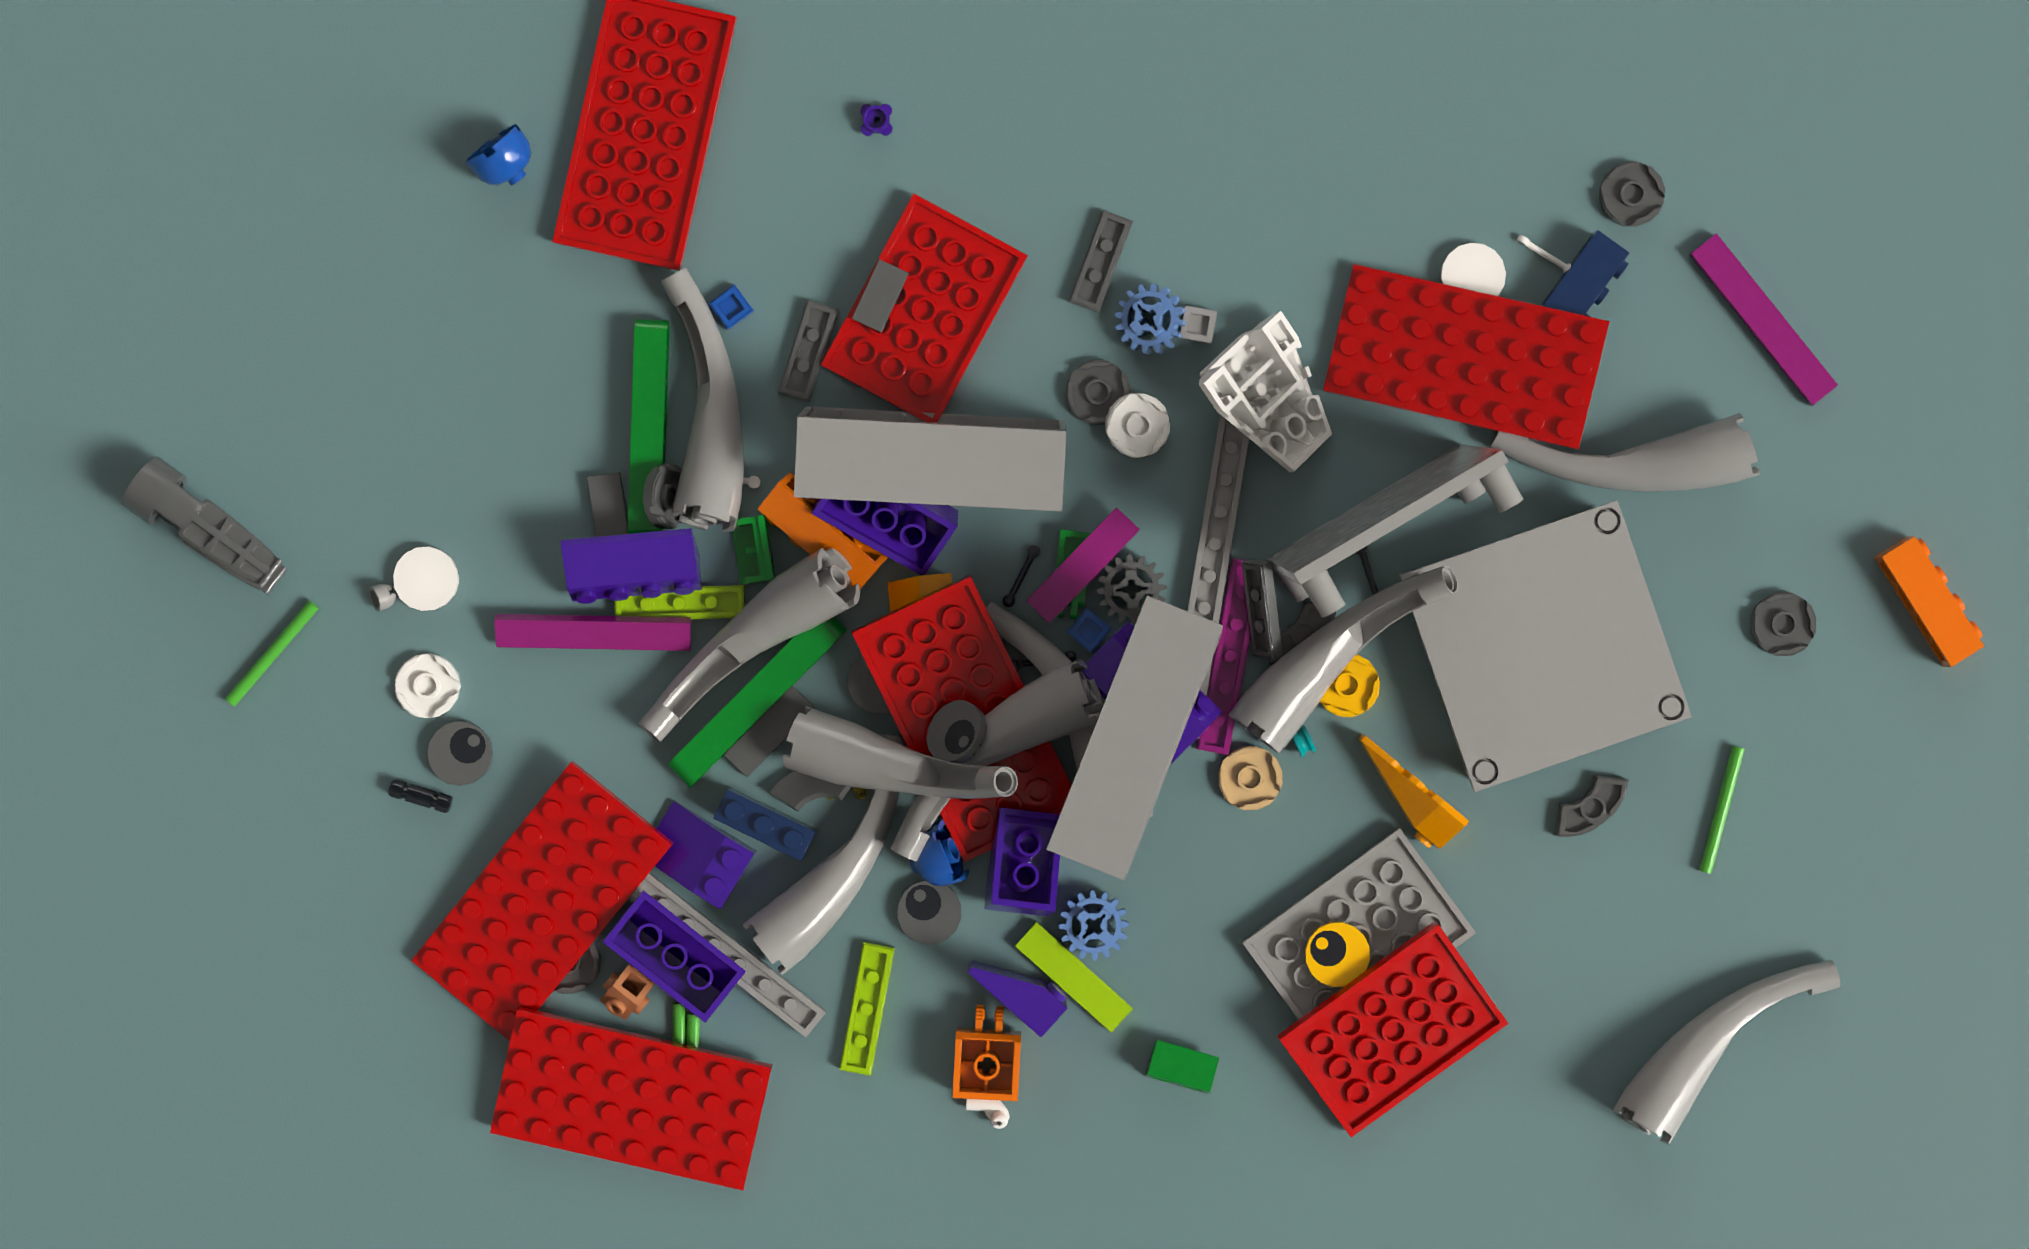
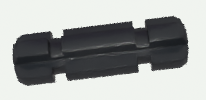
[388,779,453,813]

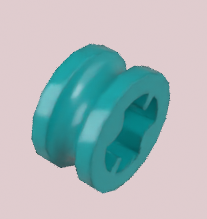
[1292,725,1316,758]

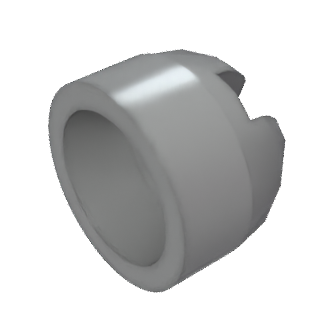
[368,583,396,611]

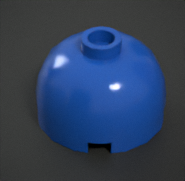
[465,123,531,186]
[909,820,969,886]

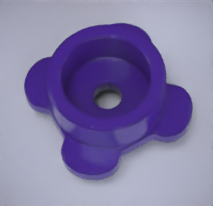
[860,104,893,136]

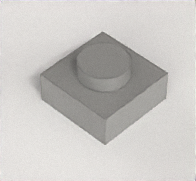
[1180,305,1217,344]

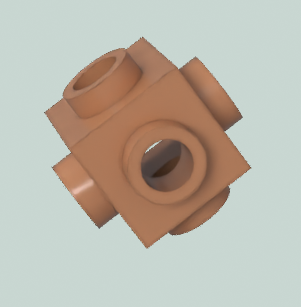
[599,963,655,1020]

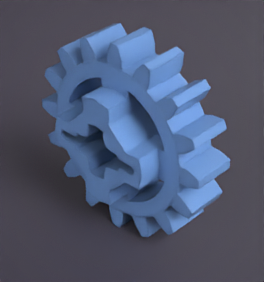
[1115,283,1187,355]
[1058,889,1129,961]

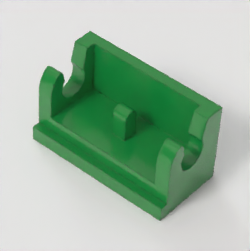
[732,515,776,585]
[1145,1040,1220,1094]

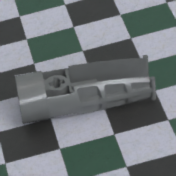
[121,457,287,595]

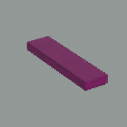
[1026,507,1140,624]

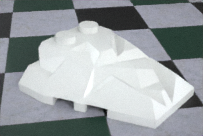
[1199,311,1332,472]

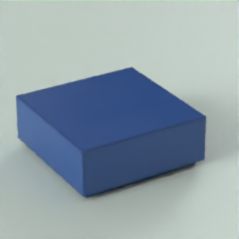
[708,284,754,330]
[1067,608,1112,653]

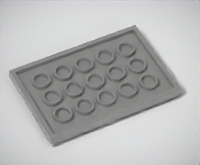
[1242,827,1476,1020]

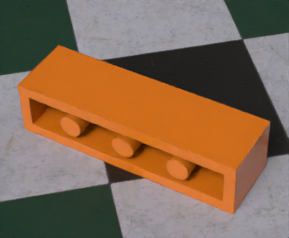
[758,472,888,590]
[1874,536,1984,667]

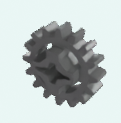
[1096,554,1167,625]

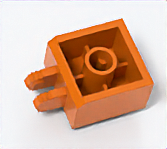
[952,1005,1021,1101]

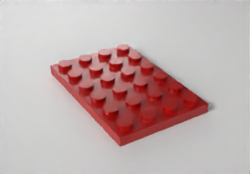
[821,193,1028,423]
[1277,921,1509,1138]

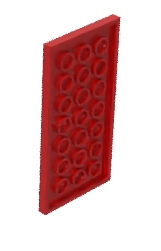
[552,0,737,271]
[1323,264,1610,450]
[851,574,1072,862]
[411,761,674,1041]
[490,1007,773,1191]

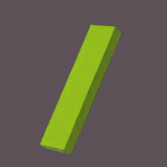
[614,585,745,619]
[1015,921,1133,1033]
[839,941,895,1076]

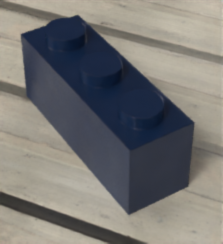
[1541,230,1629,317]
[713,787,818,861]

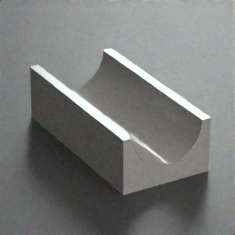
[794,406,1067,512]
[1046,596,1223,881]

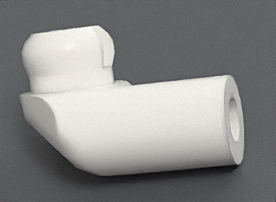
[966,1099,1010,1129]

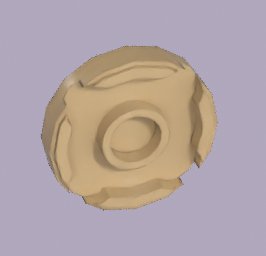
[1218,746,1283,810]

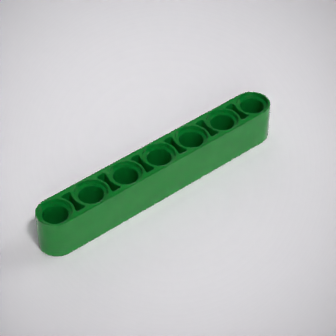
[628,319,670,534]
[667,616,848,788]

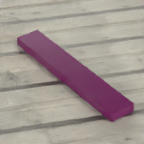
[1689,233,1838,406]
[1196,558,1251,755]
[494,614,692,651]

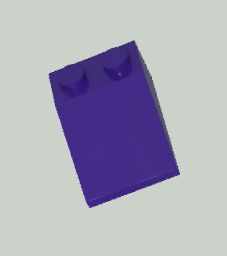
[655,801,757,909]
[984,807,1060,917]
[968,960,1067,1038]

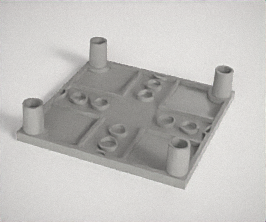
[1266,444,1523,618]
[1399,500,1692,792]

